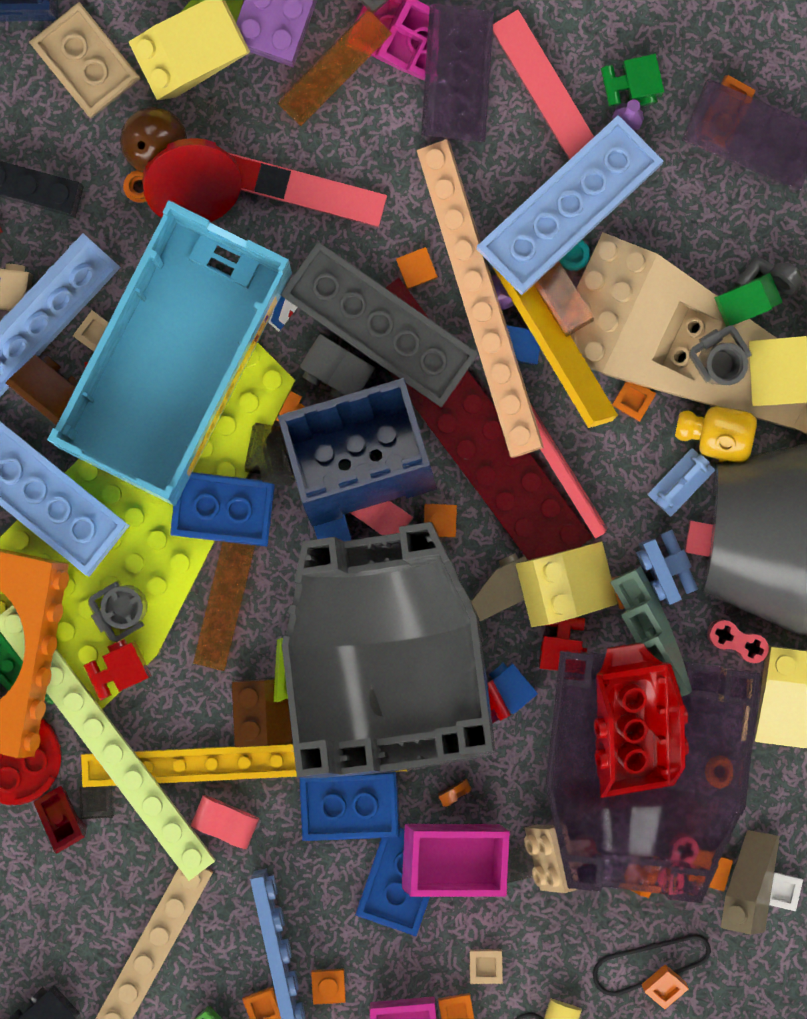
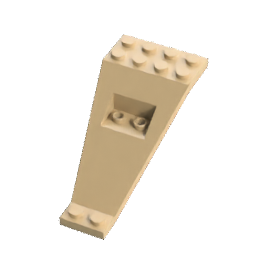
[562,232,807,435]

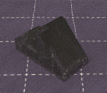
[245,423,296,486]

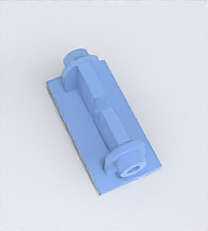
[647,448,715,517]

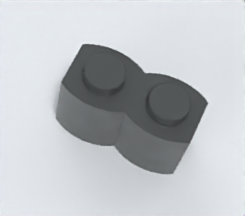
[299,334,375,398]

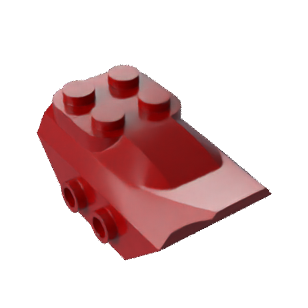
[594,643,689,798]

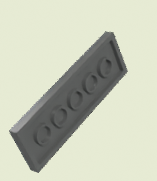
[281,242,479,408]

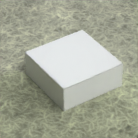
[769,872,803,911]

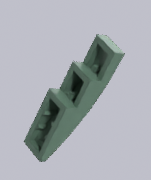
[610,566,692,697]

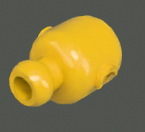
[675,406,757,463]

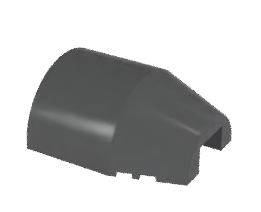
[702,443,807,636]
[282,522,496,778]

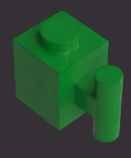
[601,54,664,107]

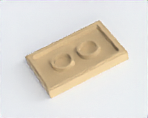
[29,2,141,119]

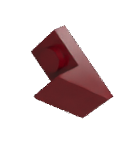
[33,786,87,854]

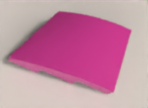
[344,0,438,84]

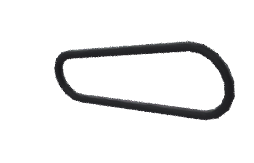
[593,934,711,996]

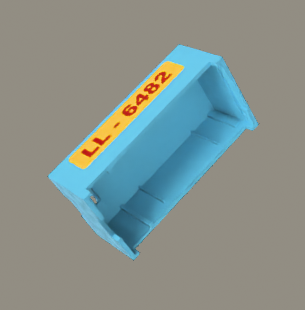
[47,200,292,506]

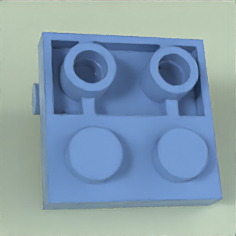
[636,530,698,605]

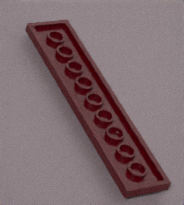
[385,278,592,560]

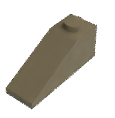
[471,553,527,621]
[721,830,780,935]

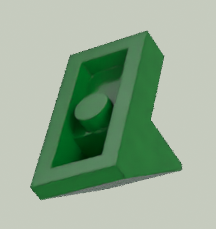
[714,273,783,327]

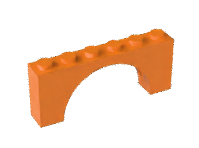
[0,549,69,758]

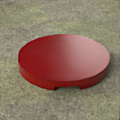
[142,138,241,222]
[0,718,62,805]

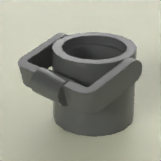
[689,326,752,385]
[88,581,147,642]

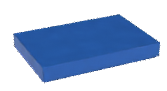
[170,472,275,547]
[299,772,400,841]
[355,827,430,936]

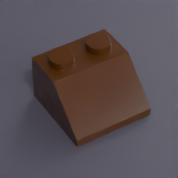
[5,355,79,425]
[232,678,293,747]

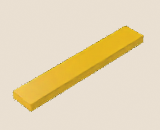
[493,267,618,428]

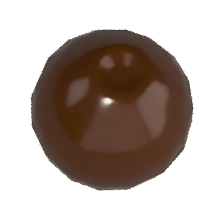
[120,107,187,172]

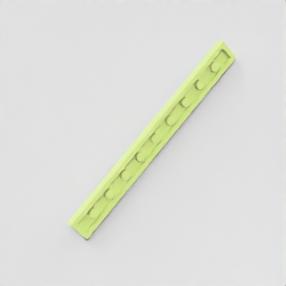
[0,605,216,881]

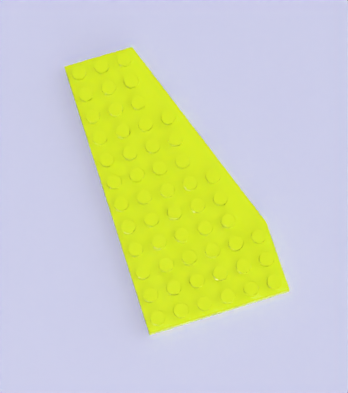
[0,343,296,710]

